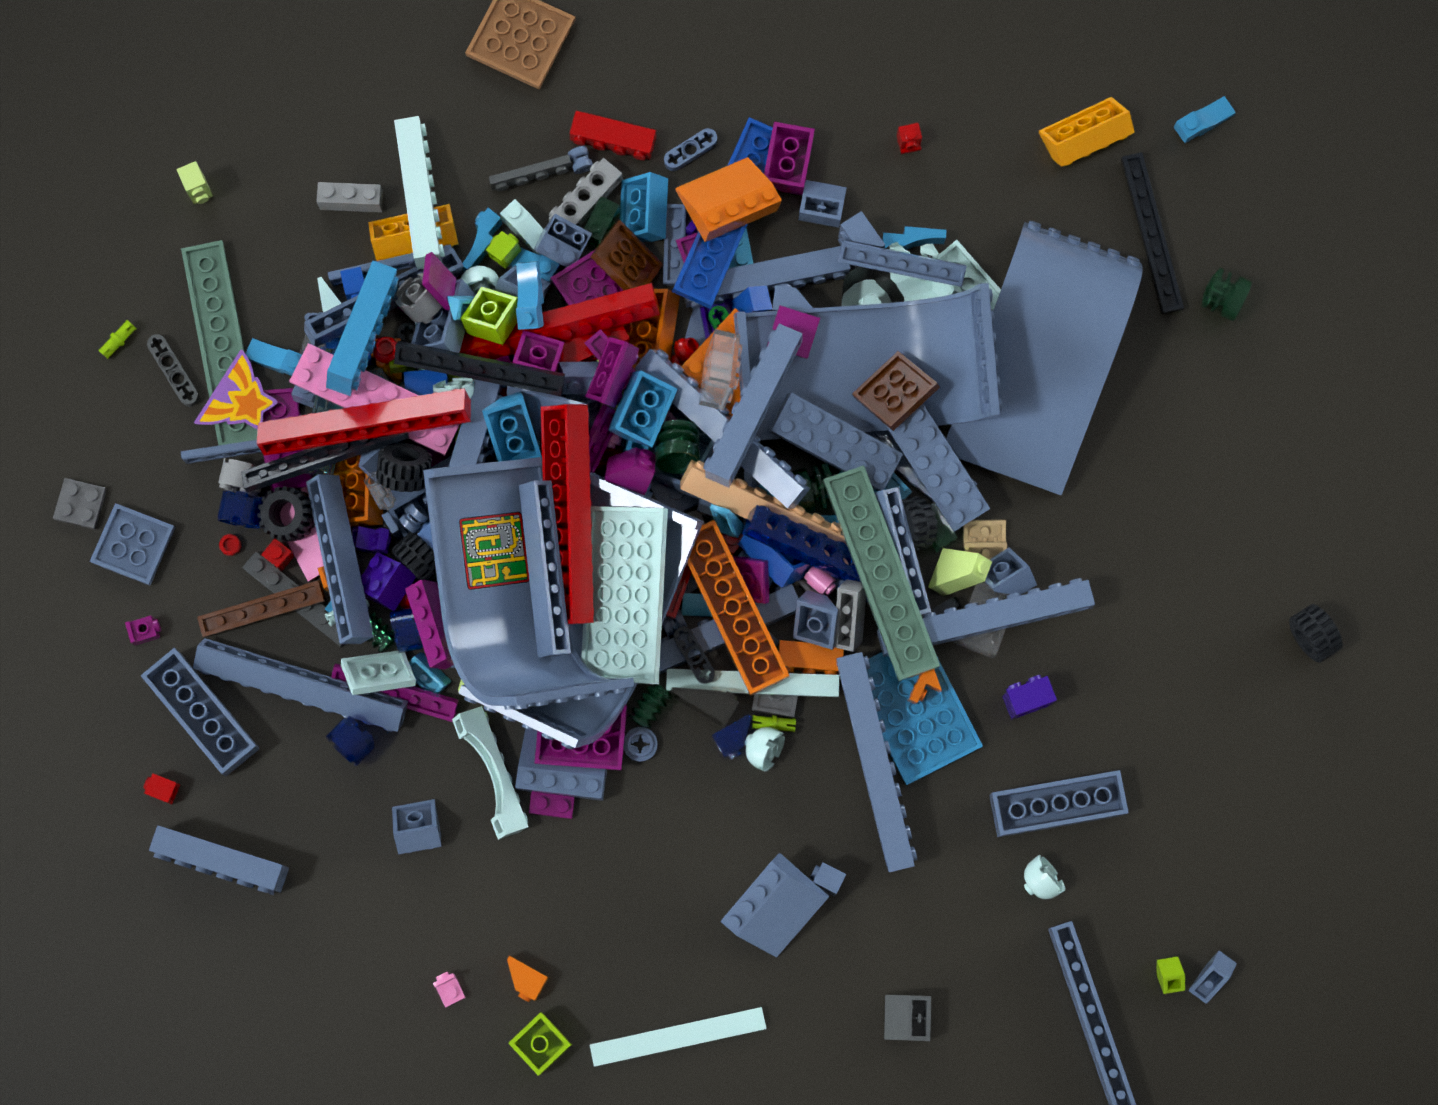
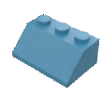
[620,172,668,242]
[607,370,678,447]
[482,392,542,462]

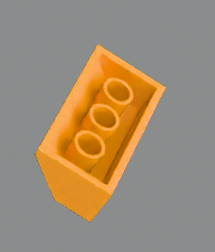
[1039,97,1135,167]
[368,204,458,261]

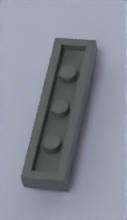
[489,155,572,191]

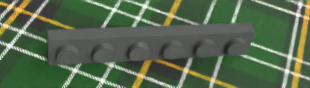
[242,552,344,648]

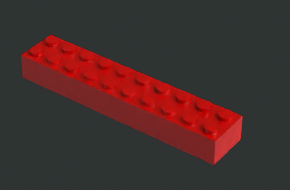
[541,404,594,624]

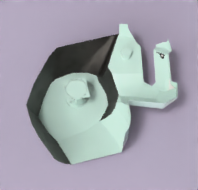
[841,242,954,306]

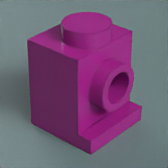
[125,615,161,646]

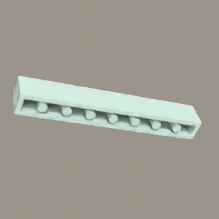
[394,116,445,270]

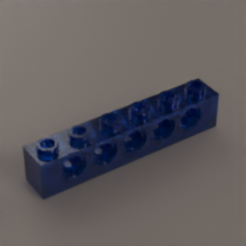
[742,505,861,582]

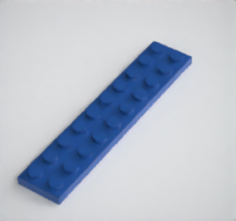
[672,117,773,309]

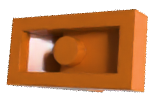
[907,669,942,704]

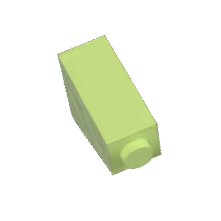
[928,548,992,596]

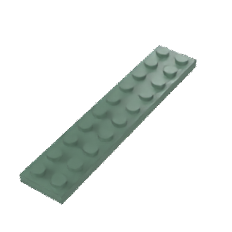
[181,240,257,446]
[823,465,940,681]

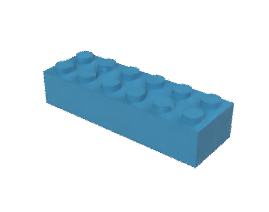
[326,261,399,396]

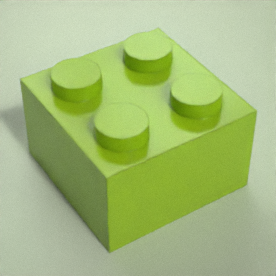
[461,286,518,345]
[508,1012,572,1076]

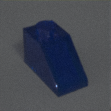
[712,714,752,760]

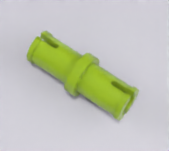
[98,320,137,359]
[752,715,796,732]

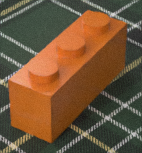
[779,640,844,675]

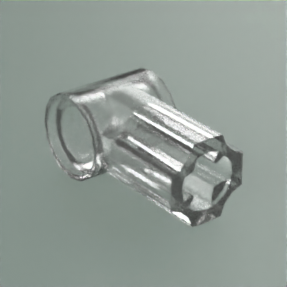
[364,471,396,511]

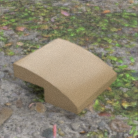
[963,519,1007,559]

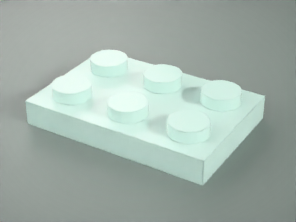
[341,650,416,695]

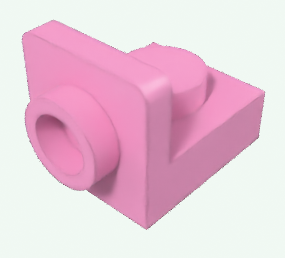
[433,972,466,1007]

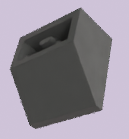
[884,995,931,1041]

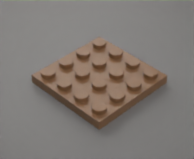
[465,0,576,90]

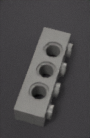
[549,158,623,227]

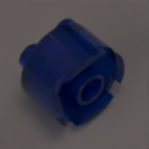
[217,491,263,529]
[390,607,423,653]
[325,716,375,767]

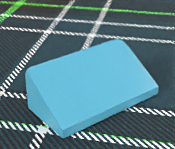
[448,296,474,320]
[681,593,712,617]
[409,652,451,694]

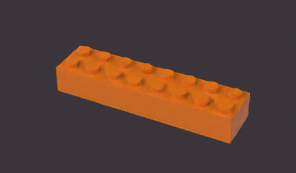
[687,520,790,696]

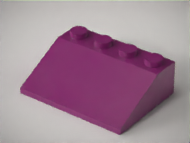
[535,705,627,770]

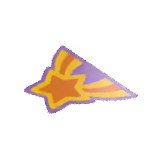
[194,350,277,429]

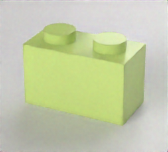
[177,161,213,204]

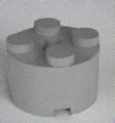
[395,273,442,324]
[218,458,261,497]

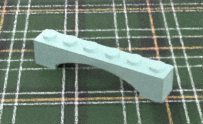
[452,706,528,840]

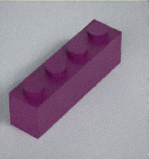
[405,579,454,669]

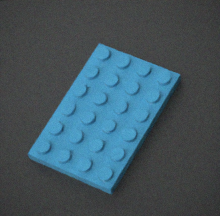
[866,652,983,785]

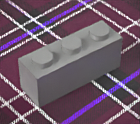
[317,182,383,212]
[834,579,866,652]

